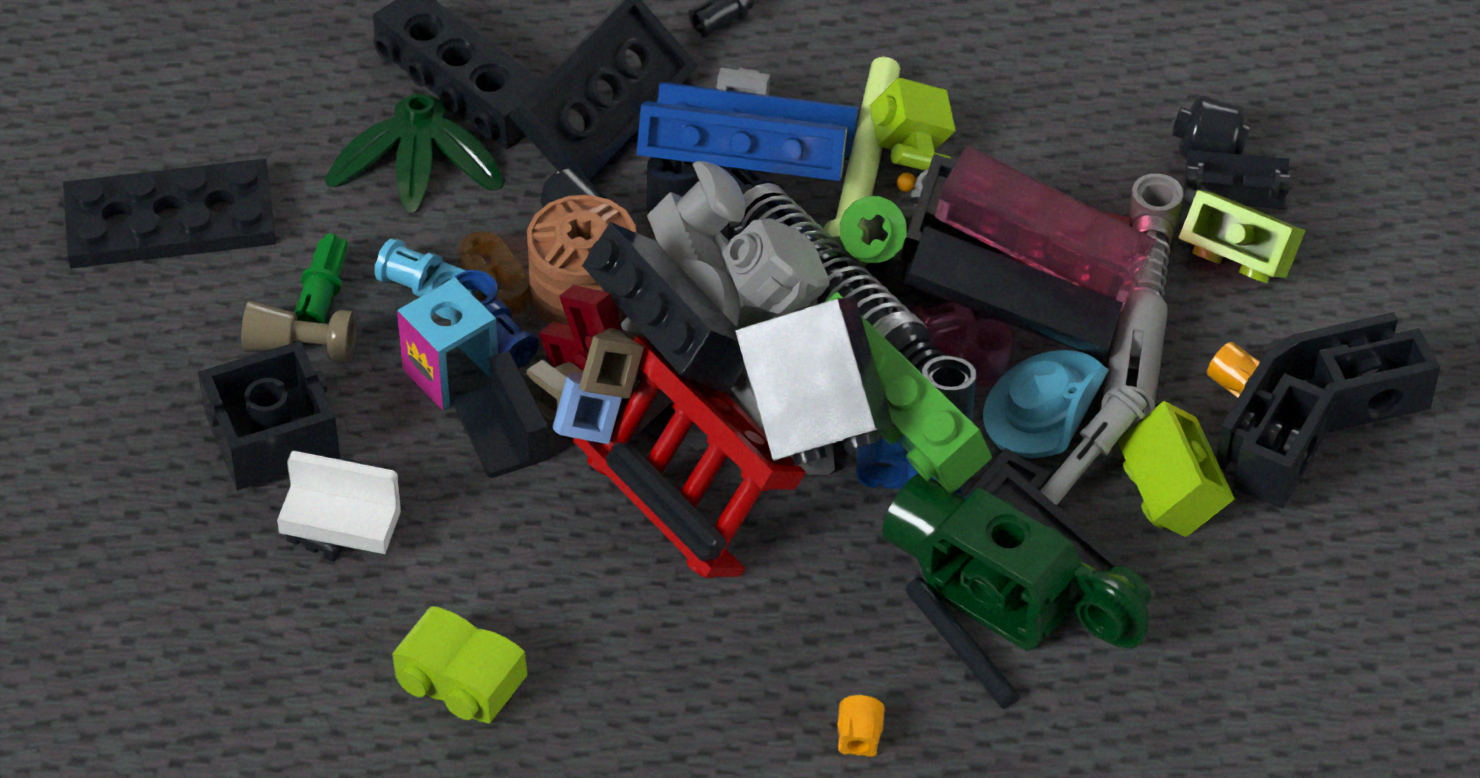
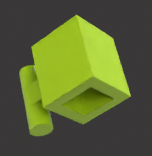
[870,77,956,171]

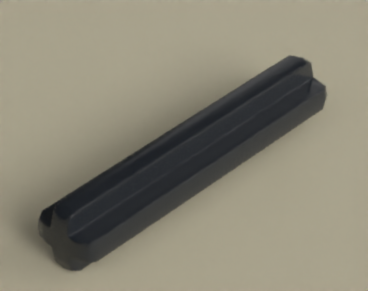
[606,442,726,562]

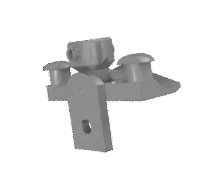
[617,160,835,475]

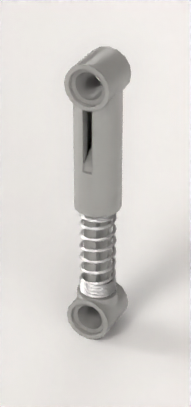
[1100,173,1183,459]

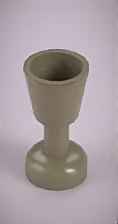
[241,300,357,363]

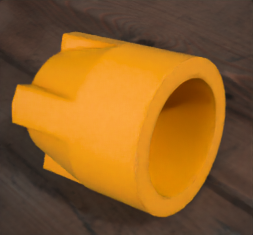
[1207,341,1260,398]
[837,695,885,757]

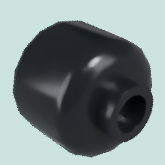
[1172,96,1250,159]

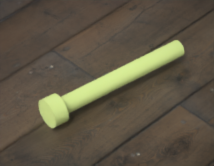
[821,57,900,273]

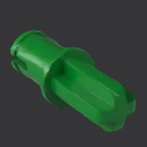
[294,233,349,324]

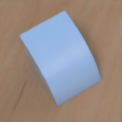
[552,372,622,444]

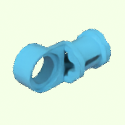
[375,238,478,320]

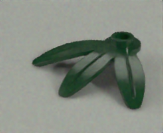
[325,93,503,212]

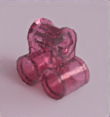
[910,301,1013,388]

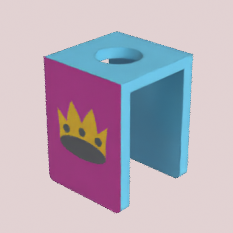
[397,277,498,410]

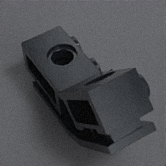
[1216,312,1441,509]

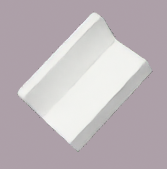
[277,451,401,554]

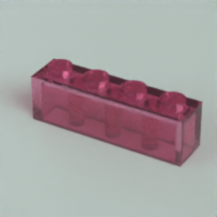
[935,145,1156,311]

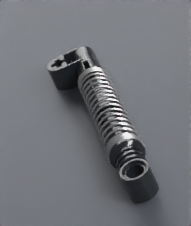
[646,157,976,421]

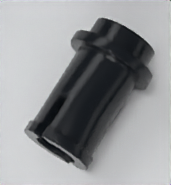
[688,0,753,37]

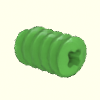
[839,196,907,263]

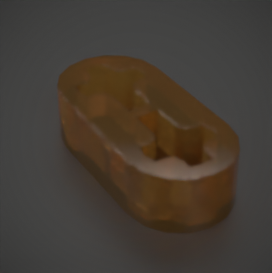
[458,231,530,315]

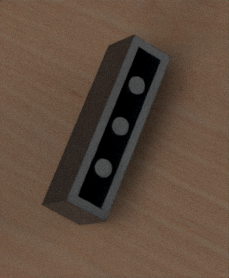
[582,222,746,394]

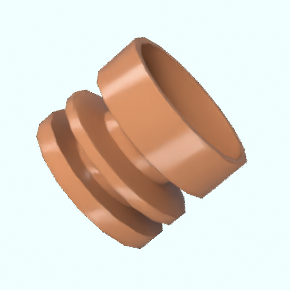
[527,195,636,325]

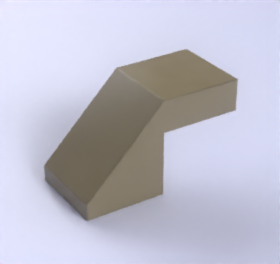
[579,328,646,399]

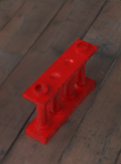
[573,336,806,579]

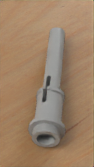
[1040,384,1148,505]

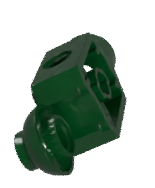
[882,473,1151,652]

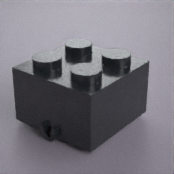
[198,341,340,491]

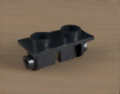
[1183,150,1290,209]

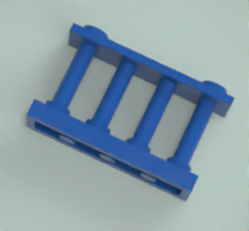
[637,82,858,181]

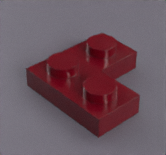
[538,285,623,371]

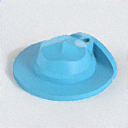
[983,350,1109,458]

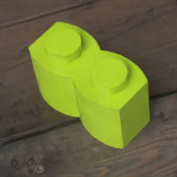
[392,606,528,723]

